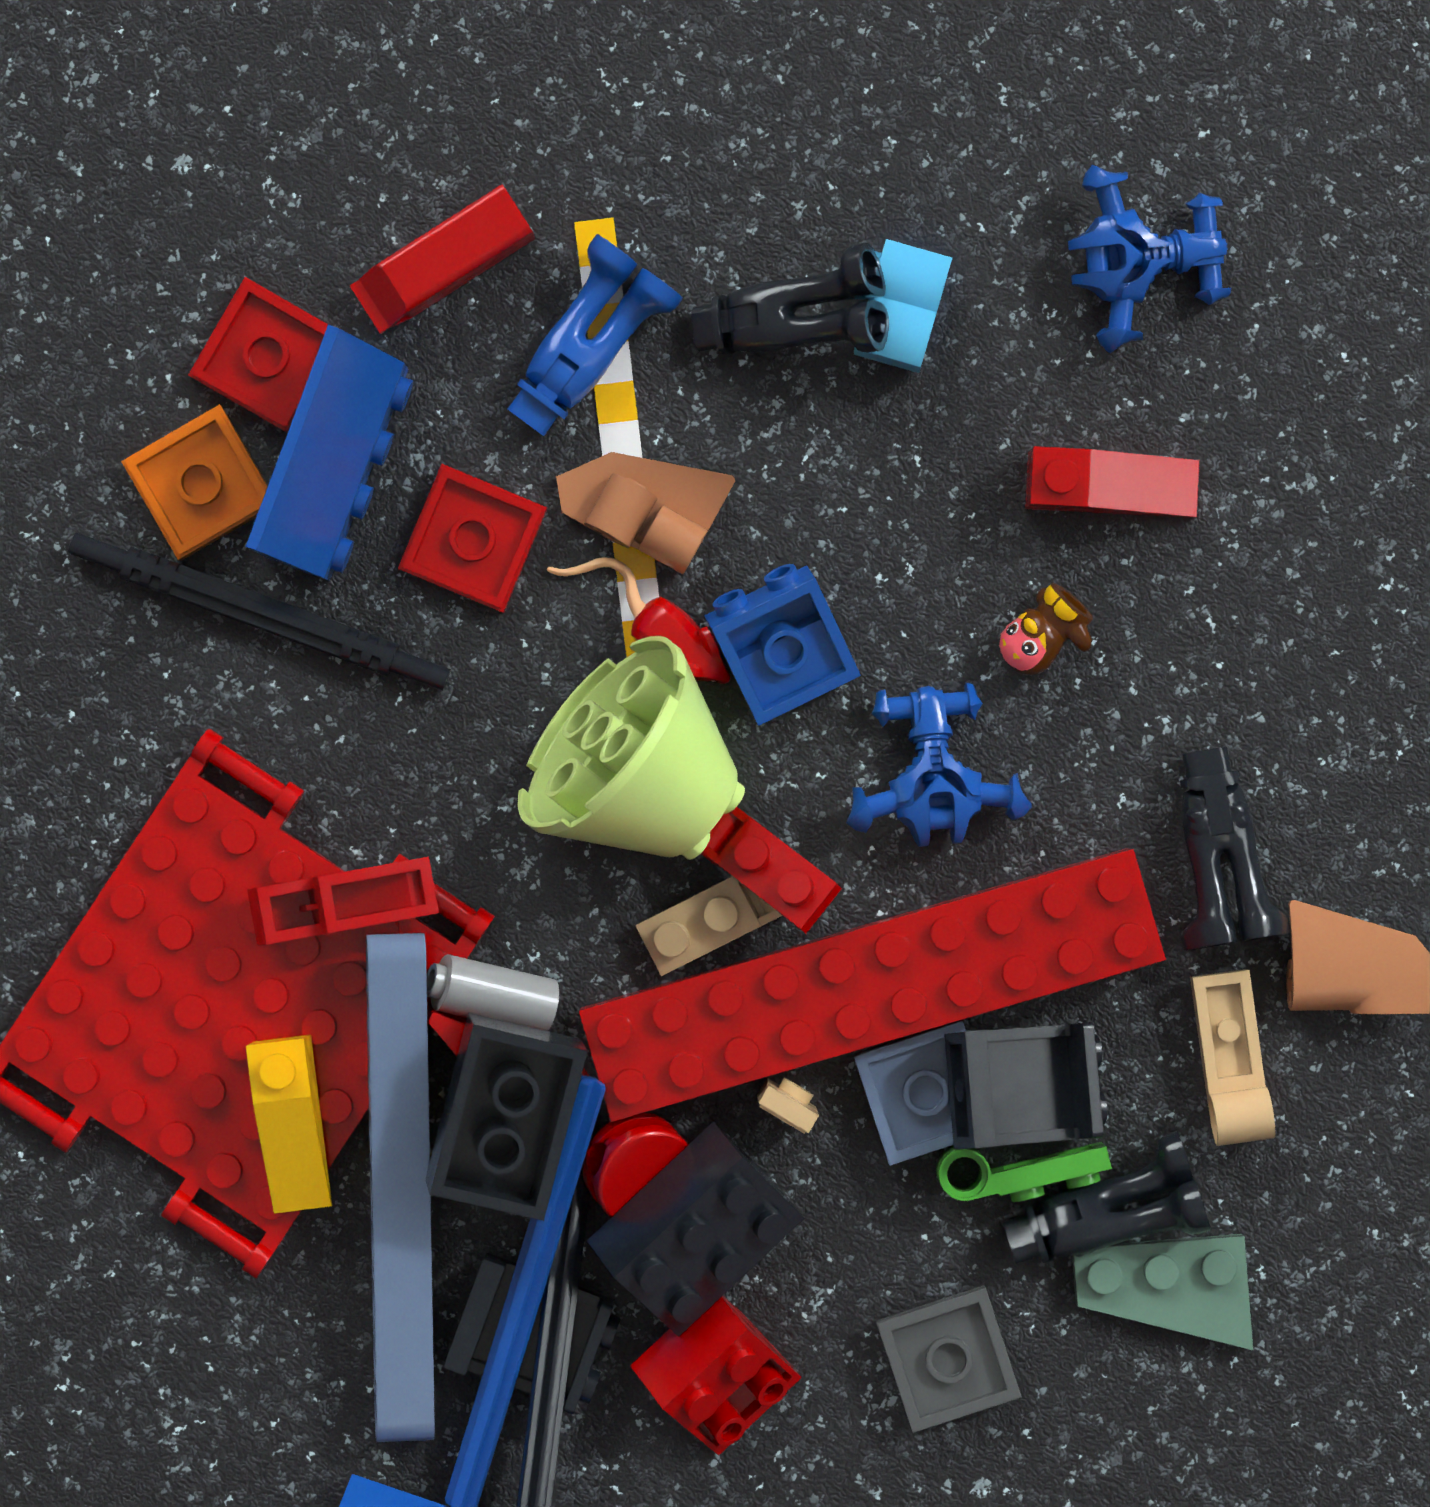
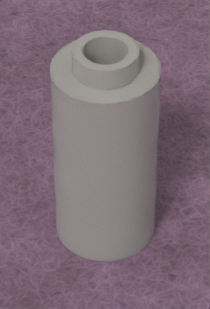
[427,954,559,1031]

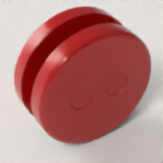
[582,1112,688,1217]

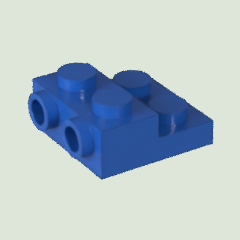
[704,564,861,726]

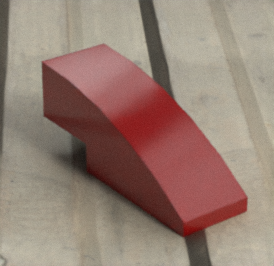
[247,857,439,946]

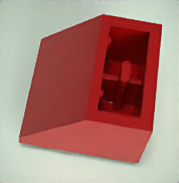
[630,1296,802,1456]

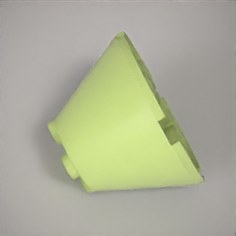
[518,636,745,860]

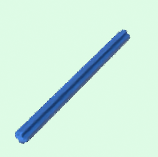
[445,1075,606,1507]

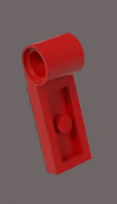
[701,807,842,934]

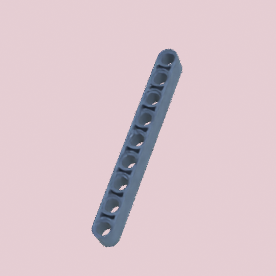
[366,933,435,1442]

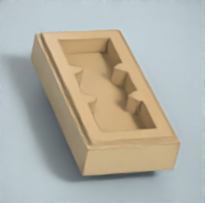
[757,1078,819,1134]

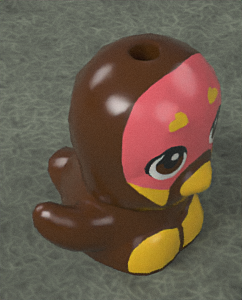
[999,583,1093,675]

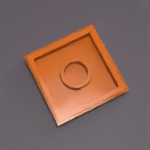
[121,404,268,561]

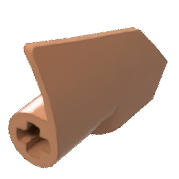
[556,452,735,574]
[1286,900,1430,1014]

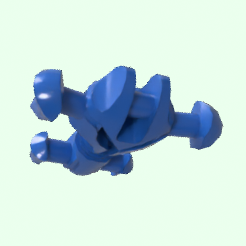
[1068,165,1231,353]
[846,683,1032,847]

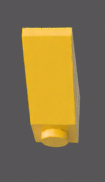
[246,1034,332,1214]

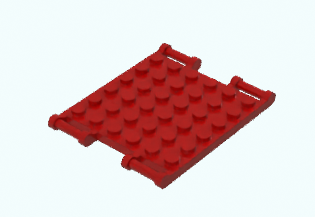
[0,728,495,1279]

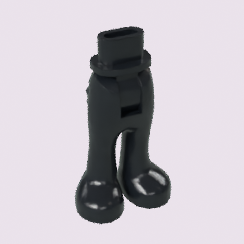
[691,243,889,355]
[1180,747,1291,951]
[1003,1131,1211,1264]

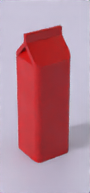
[350,184,535,334]

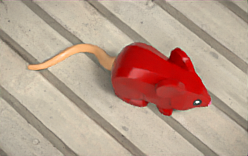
[547,557,731,684]

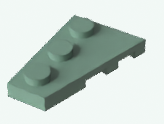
[1072,1234,1253,1350]

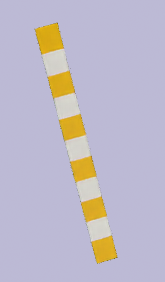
[574,217,659,657]

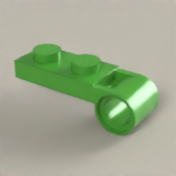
[936,1142,1112,1202]

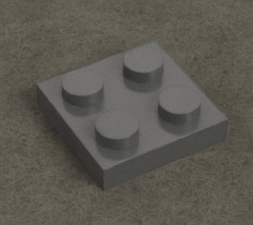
[876,1285,1022,1433]

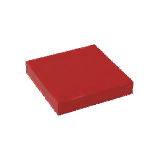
[188,277,328,433]
[398,464,548,613]

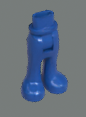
[507,234,683,436]

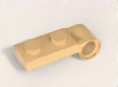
[635,876,782,976]
[1190,969,1275,1146]

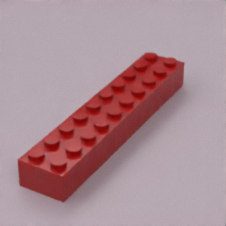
[579,848,1166,1122]

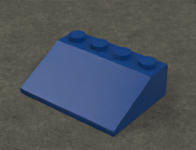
[245,325,413,581]

